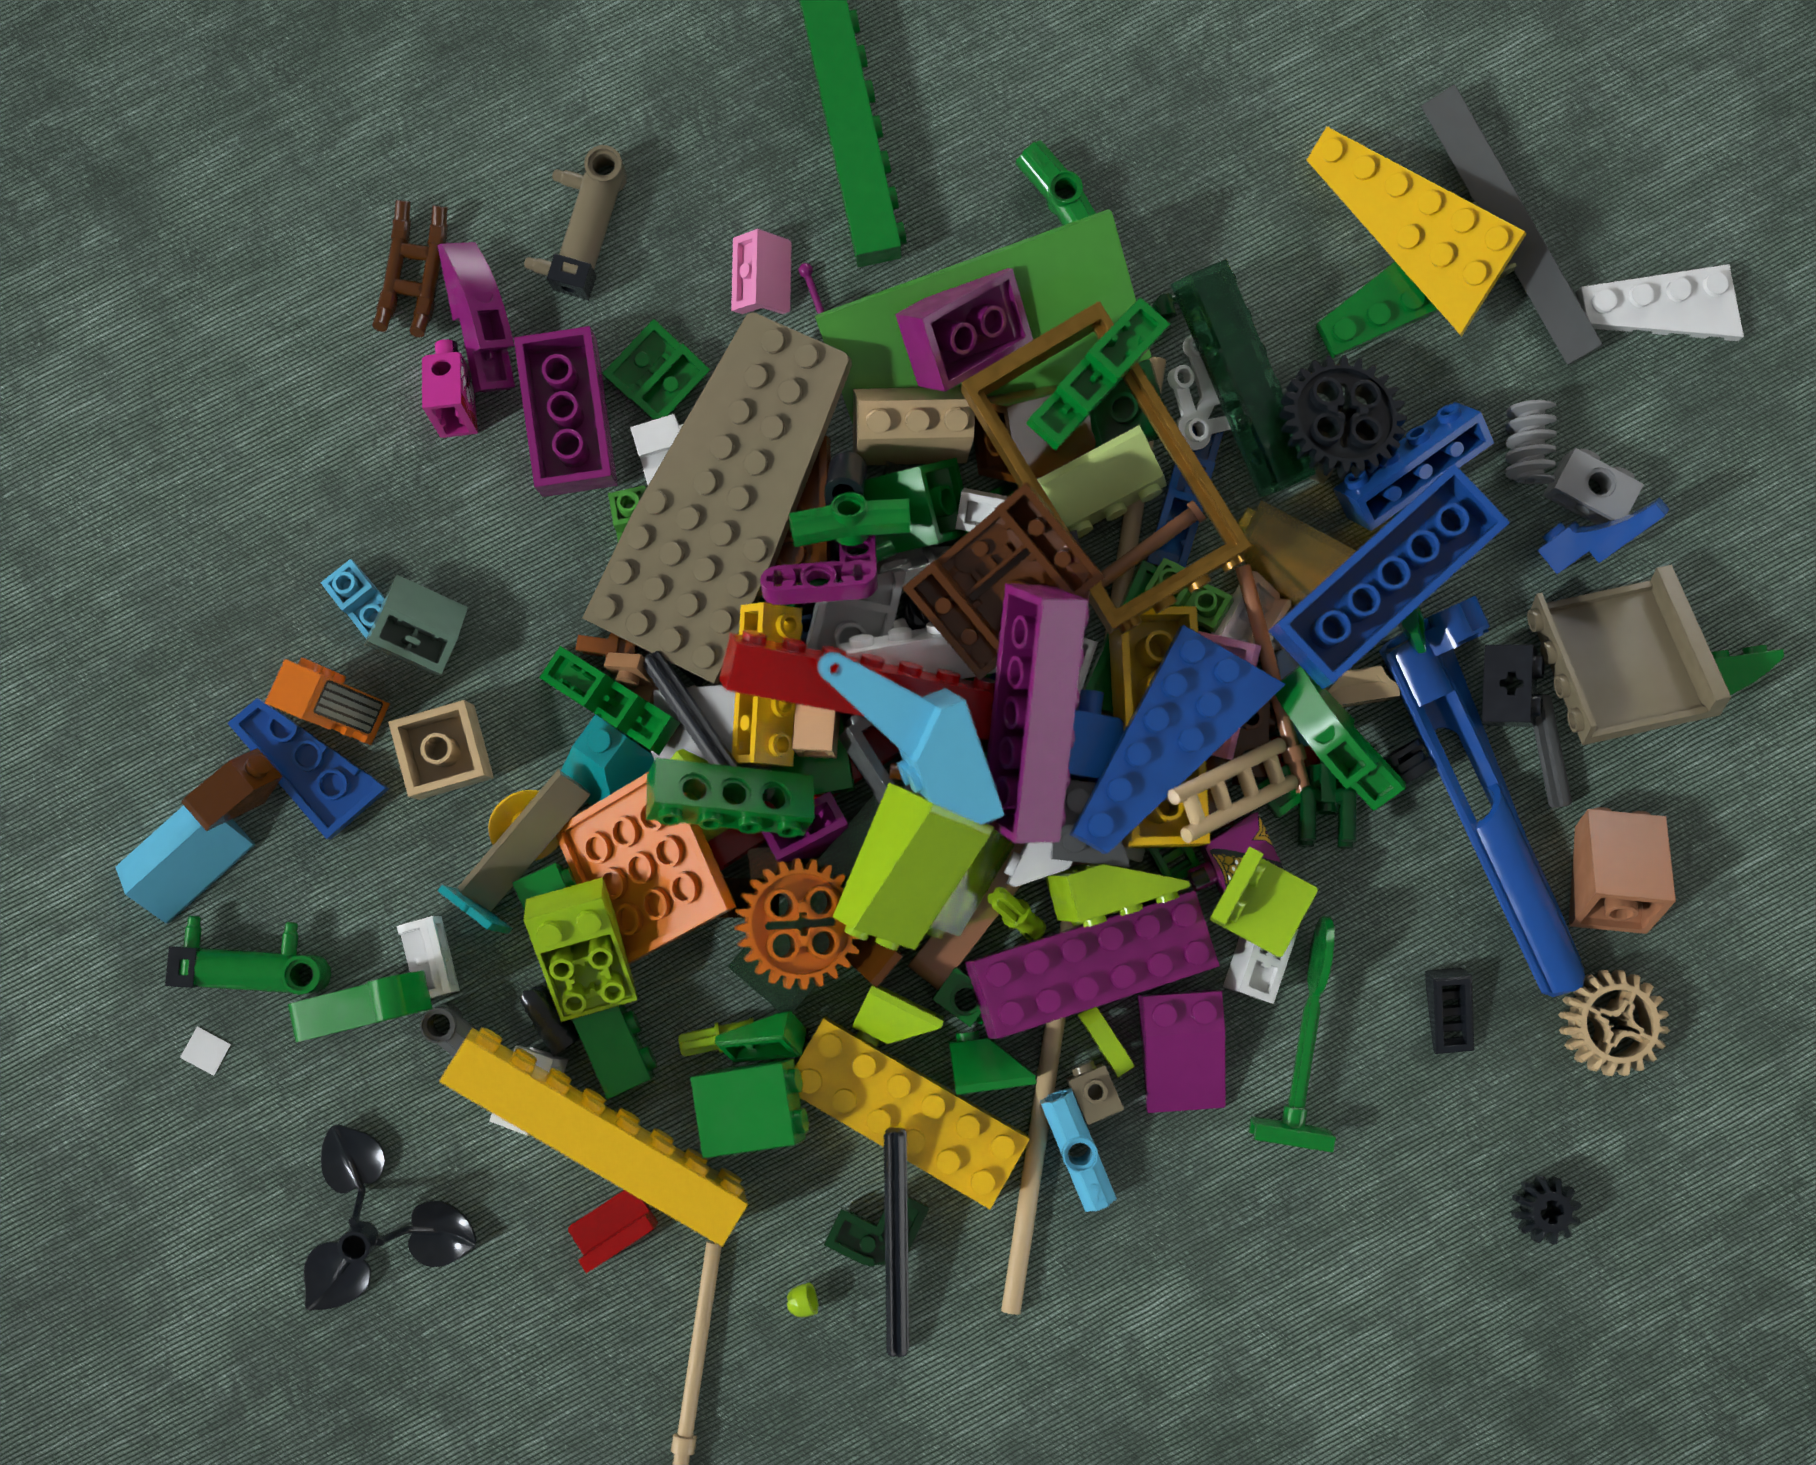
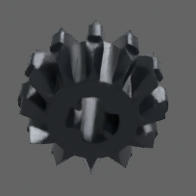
[1510,1175,1582,1245]

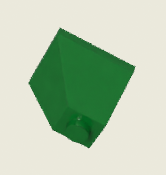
[949,1030,1037,1095]

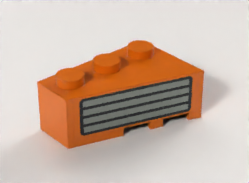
[265,657,390,745]

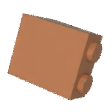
[1569,807,1676,934]

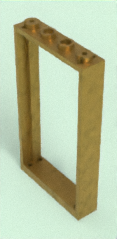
[961,301,1251,634]

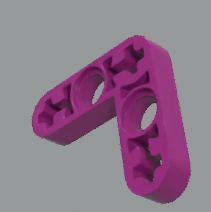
[760,535,878,605]

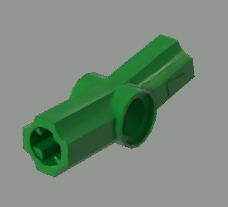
[1016,140,1096,225]
[788,492,911,547]

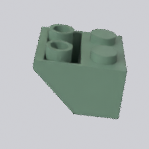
[364,574,468,677]

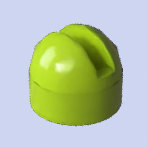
[787,1282,819,1317]

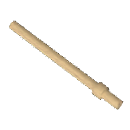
[671,1241,722,1465]

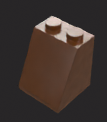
[973,385,1096,483]

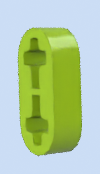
[1078,1007,1135,1078]

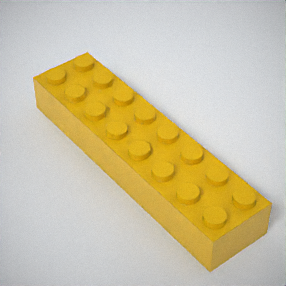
[439,1027,748,1247]

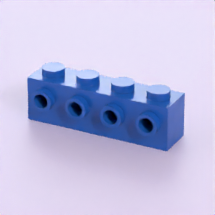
[1333,402,1494,531]

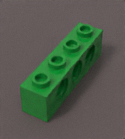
[646,758,815,838]

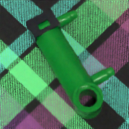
[165,916,331,995]

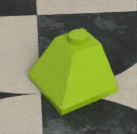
[852,984,944,1046]

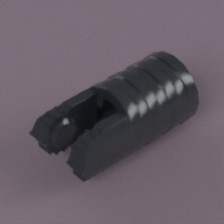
[519,985,580,1057]

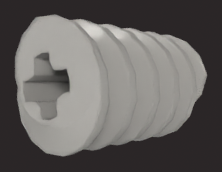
[1505,400,1557,484]

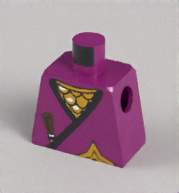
[1187,812,1284,896]

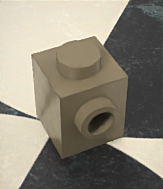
[1066,1060,1124,1125]

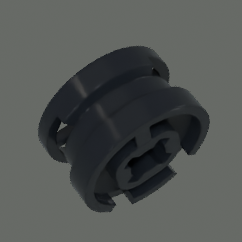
[1383,738,1435,785]

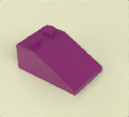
[895,268,1033,392]
[1138,990,1226,1113]

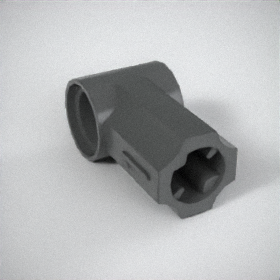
[420,1004,479,1057]

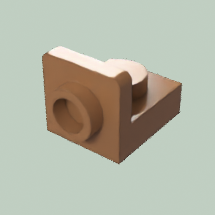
[604,652,658,704]

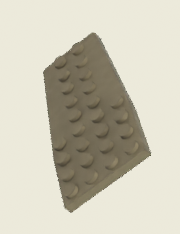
[582,312,852,685]

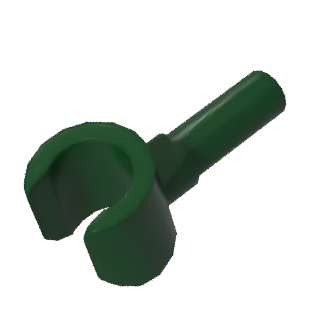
[1152,283,1201,320]

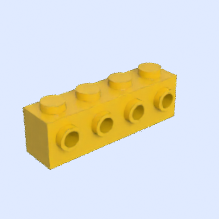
[732,602,803,767]

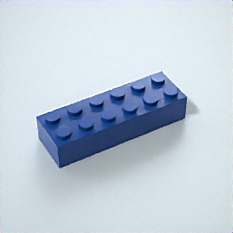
[1268,463,1510,690]

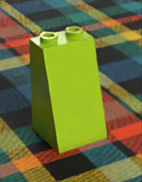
[833,782,994,951]

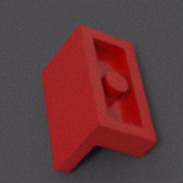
[568,1190,659,1274]

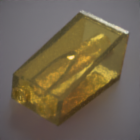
[1237,500,1356,609]

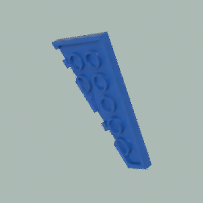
[1069,625,1286,854]

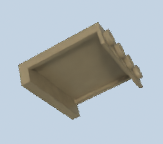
[1527,565,1731,745]

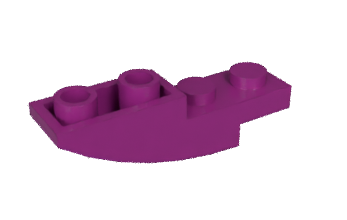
[438,242,515,393]

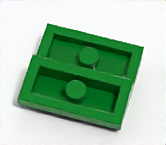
[602,319,710,420]

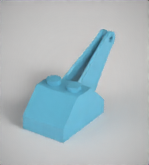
[818,652,1004,824]

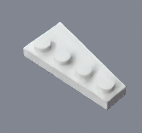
[1576,264,1744,341]

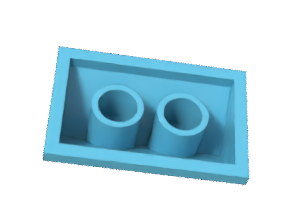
[115,805,256,924]

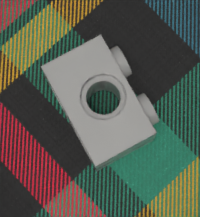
[1542,448,1644,525]

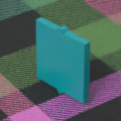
[438,885,513,934]

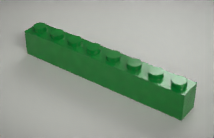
[799,0,907,268]

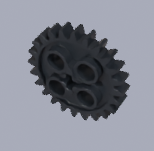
[1279,355,1407,479]

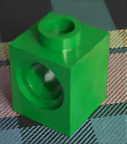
[932,967,983,1027]

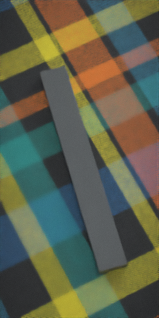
[1421,84,1603,365]

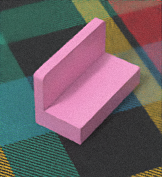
[731,229,792,314]

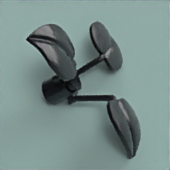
[304,1124,477,1310]

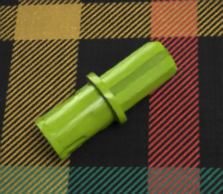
[987,887,1046,941]
[678,1018,754,1057]

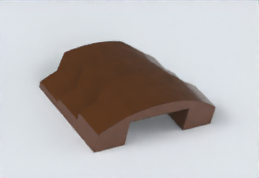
[902,482,1105,681]

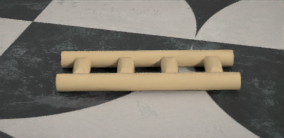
[1168,738,1299,843]

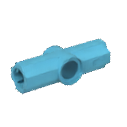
[1040,1088,1117,1212]

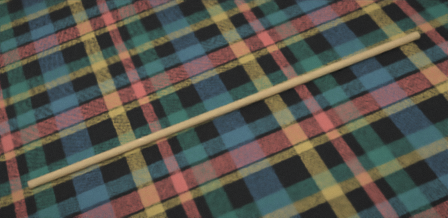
[1001,357,1166,1315]

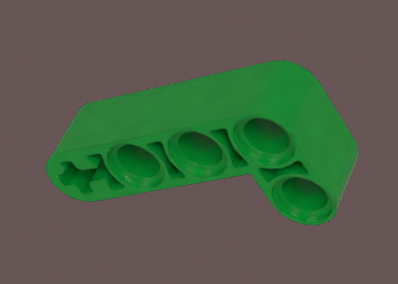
[288,970,433,1043]

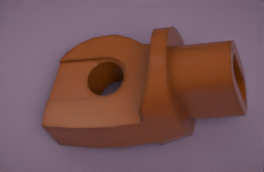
[575,633,638,657]

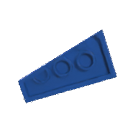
[228,698,389,840]

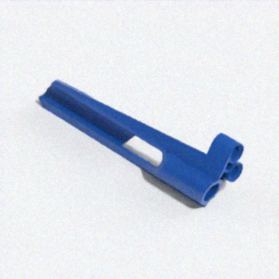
[1379,596,1585,997]

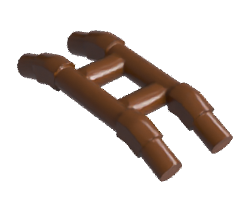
[372,200,448,337]

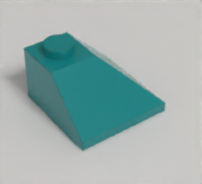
[561,714,654,806]

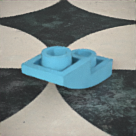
[321,559,385,639]

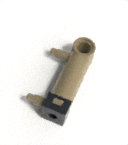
[524,145,627,300]

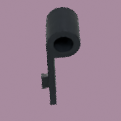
[824,452,868,561]

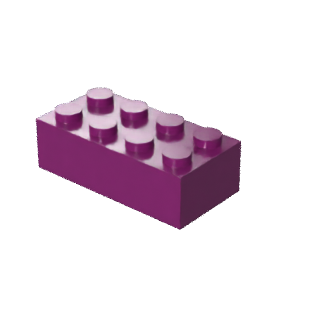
[514,326,618,497]

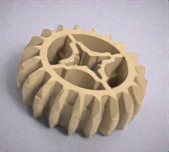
[1558,970,1670,1076]

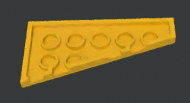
[1307,127,1526,337]

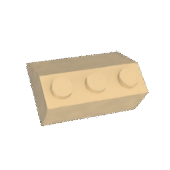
[853,387,975,465]

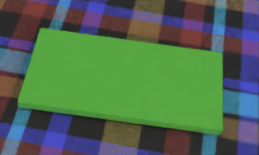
[814,209,1152,425]

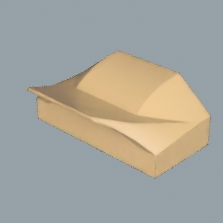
[1326,665,1401,707]

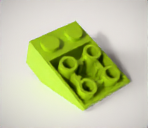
[1045,864,1191,927]
[524,877,638,1022]

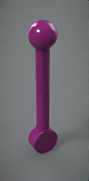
[799,263,825,314]

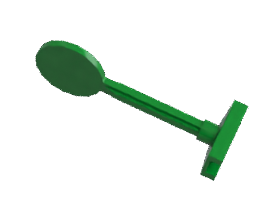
[1248,916,1336,1153]

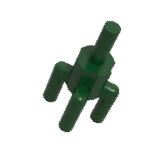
[1298,759,1357,849]

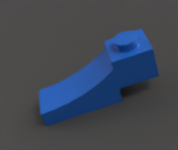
[1537,497,1670,574]

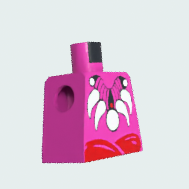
[422,339,478,438]

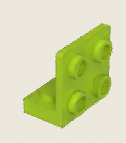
[1210,846,1318,957]

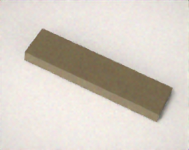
[458,769,590,912]

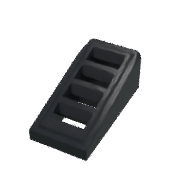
[1425,968,1474,1054]

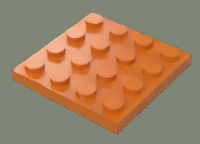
[556,772,736,965]

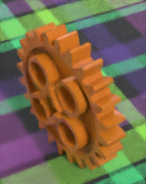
[734,858,860,990]

